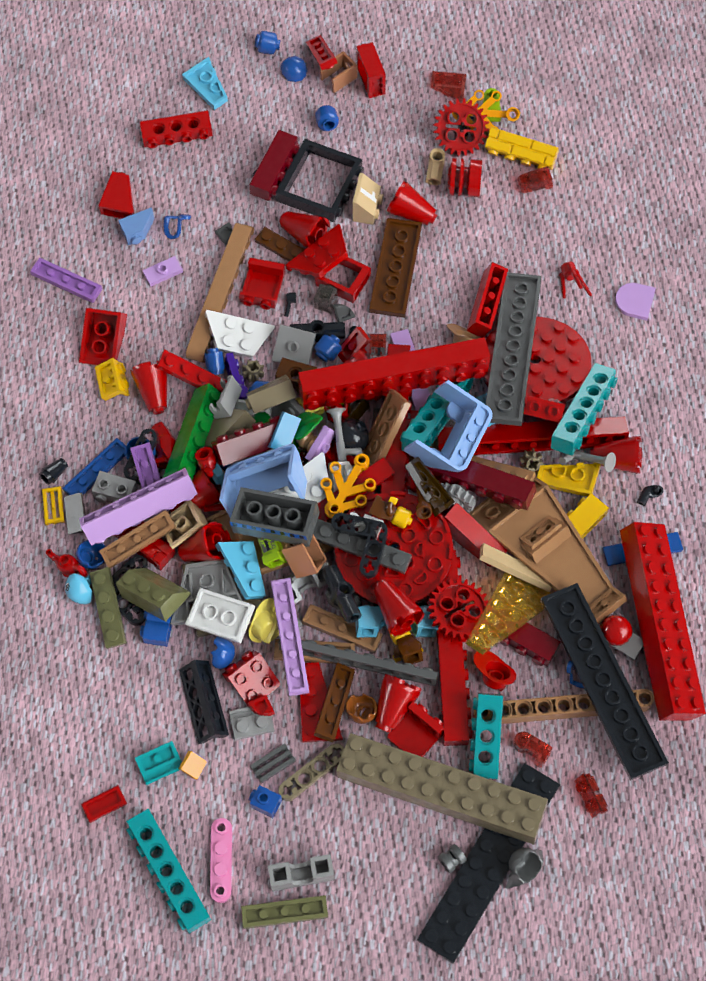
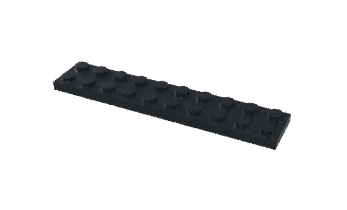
[541,583,669,781]
[417,763,560,964]

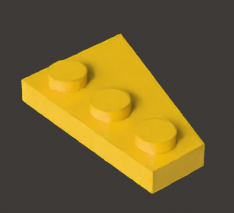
[537,462,601,497]

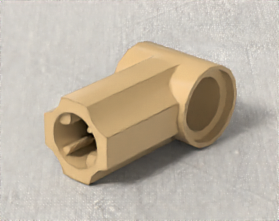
[426,148,445,186]

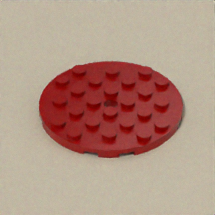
[483,317,591,406]
[335,491,453,605]

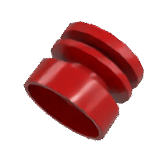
[448,158,482,197]

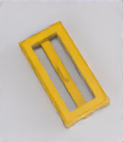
[42,486,65,525]

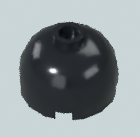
[333,418,369,456]

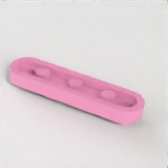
[210,818,232,903]

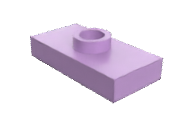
[143,256,183,286]
[305,425,335,461]

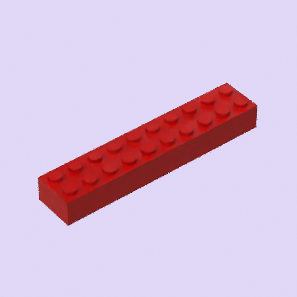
[298,337,491,410]
[620,522,706,721]

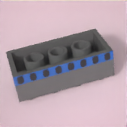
[229,487,320,547]

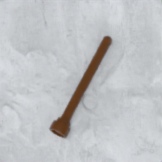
[415,484,432,519]

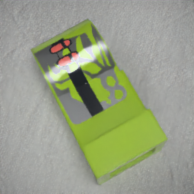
[258,538,287,569]

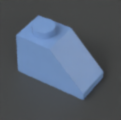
[118,207,155,245]

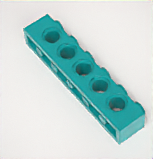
[551,363,618,456]
[400,378,473,451]
[126,808,211,934]

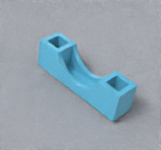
[355,605,438,637]

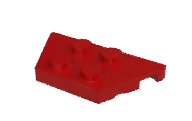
[285,224,348,278]

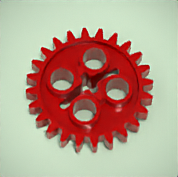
[432,98,489,156]
[427,578,492,642]

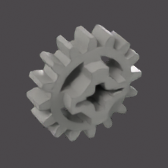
[441,483,476,513]

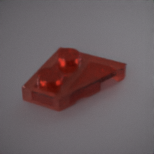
[431,71,466,103]

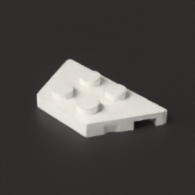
[205,310,275,358]
[269,452,330,504]

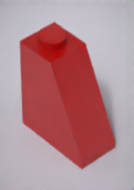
[98,171,135,219]

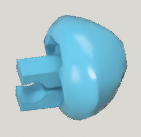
[65,573,93,605]

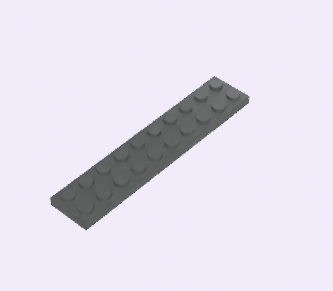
[485,272,542,426]

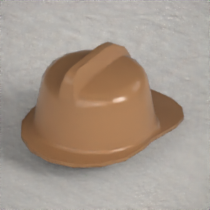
[446,324,480,343]

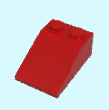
[79,308,127,365]

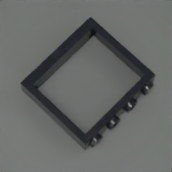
[275,139,364,222]

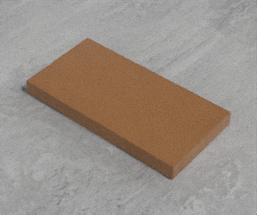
[361,389,411,467]

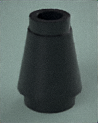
[39,458,68,485]

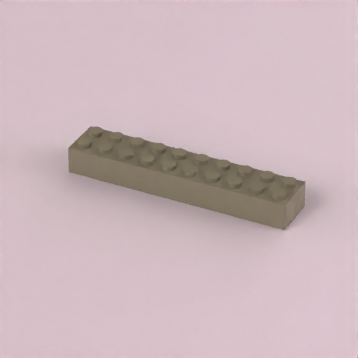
[336,733,548,845]

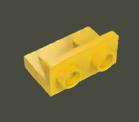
[95,358,130,401]

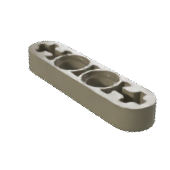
[278,743,344,801]

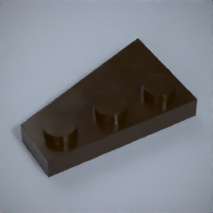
[405,457,455,517]

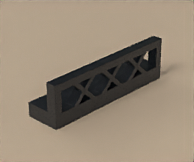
[179,660,229,744]

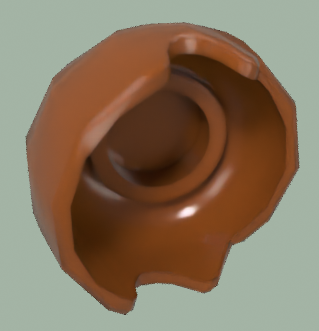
[345,693,378,724]

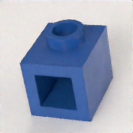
[249,785,282,818]

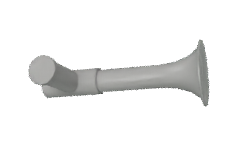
[326,408,362,462]
[559,451,616,472]

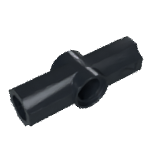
[289,320,345,342]
[322,565,362,623]

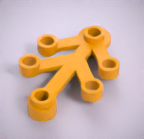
[452,90,520,132]
[320,453,376,519]

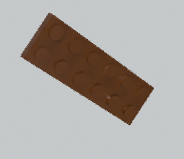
[369,218,422,318]

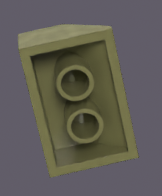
[116,568,191,622]

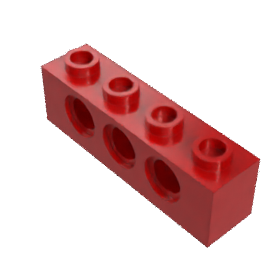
[140,110,213,148]

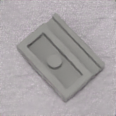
[229,707,275,741]

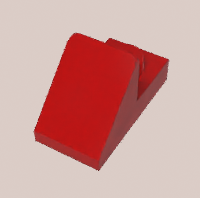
[338,327,371,363]

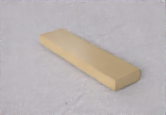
[479,543,552,592]

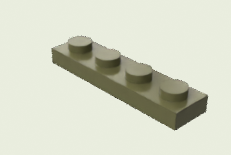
[90,567,127,649]
[241,895,328,929]

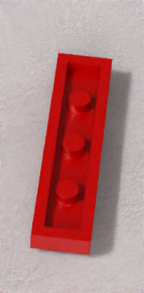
[306,35,338,70]
[156,349,227,393]

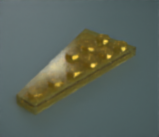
[465,572,551,655]

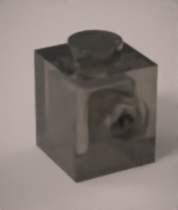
[314,283,338,314]

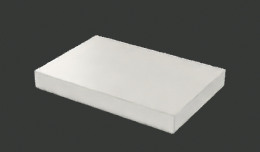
[185,588,255,644]

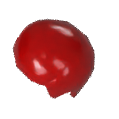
[600,615,633,646]

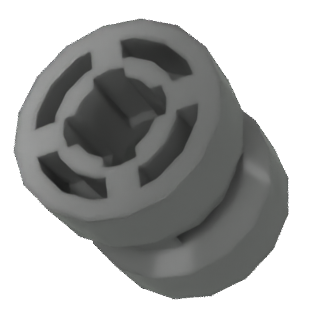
[437,844,467,873]

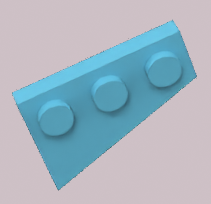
[182,57,228,110]
[215,541,266,600]

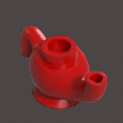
[195,447,217,478]
[46,549,88,577]

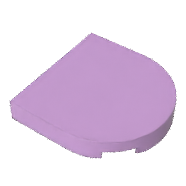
[615,283,656,321]

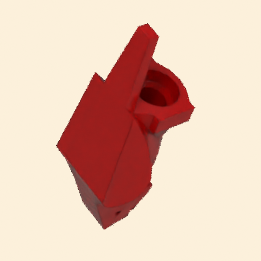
[150,422,176,469]

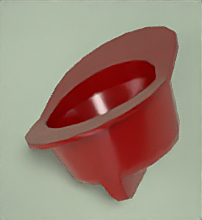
[473,650,516,691]

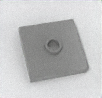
[272,324,316,365]

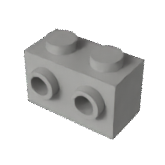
[92,471,138,503]

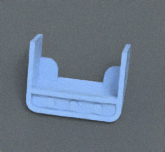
[403,380,492,472]
[219,444,307,518]

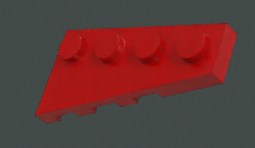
[300,662,343,743]

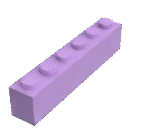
[79,468,198,545]

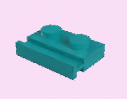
[135,741,182,785]

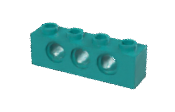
[469,693,503,779]

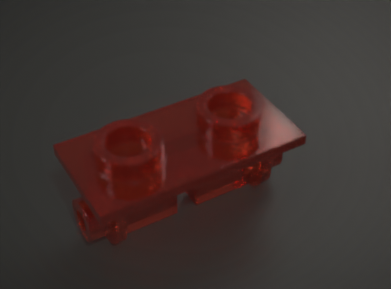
[574,773,608,818]

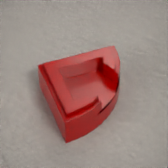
[248,695,275,716]

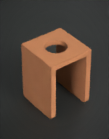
[320,51,357,93]
[282,534,327,579]

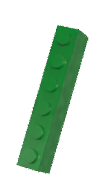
[162,383,221,480]

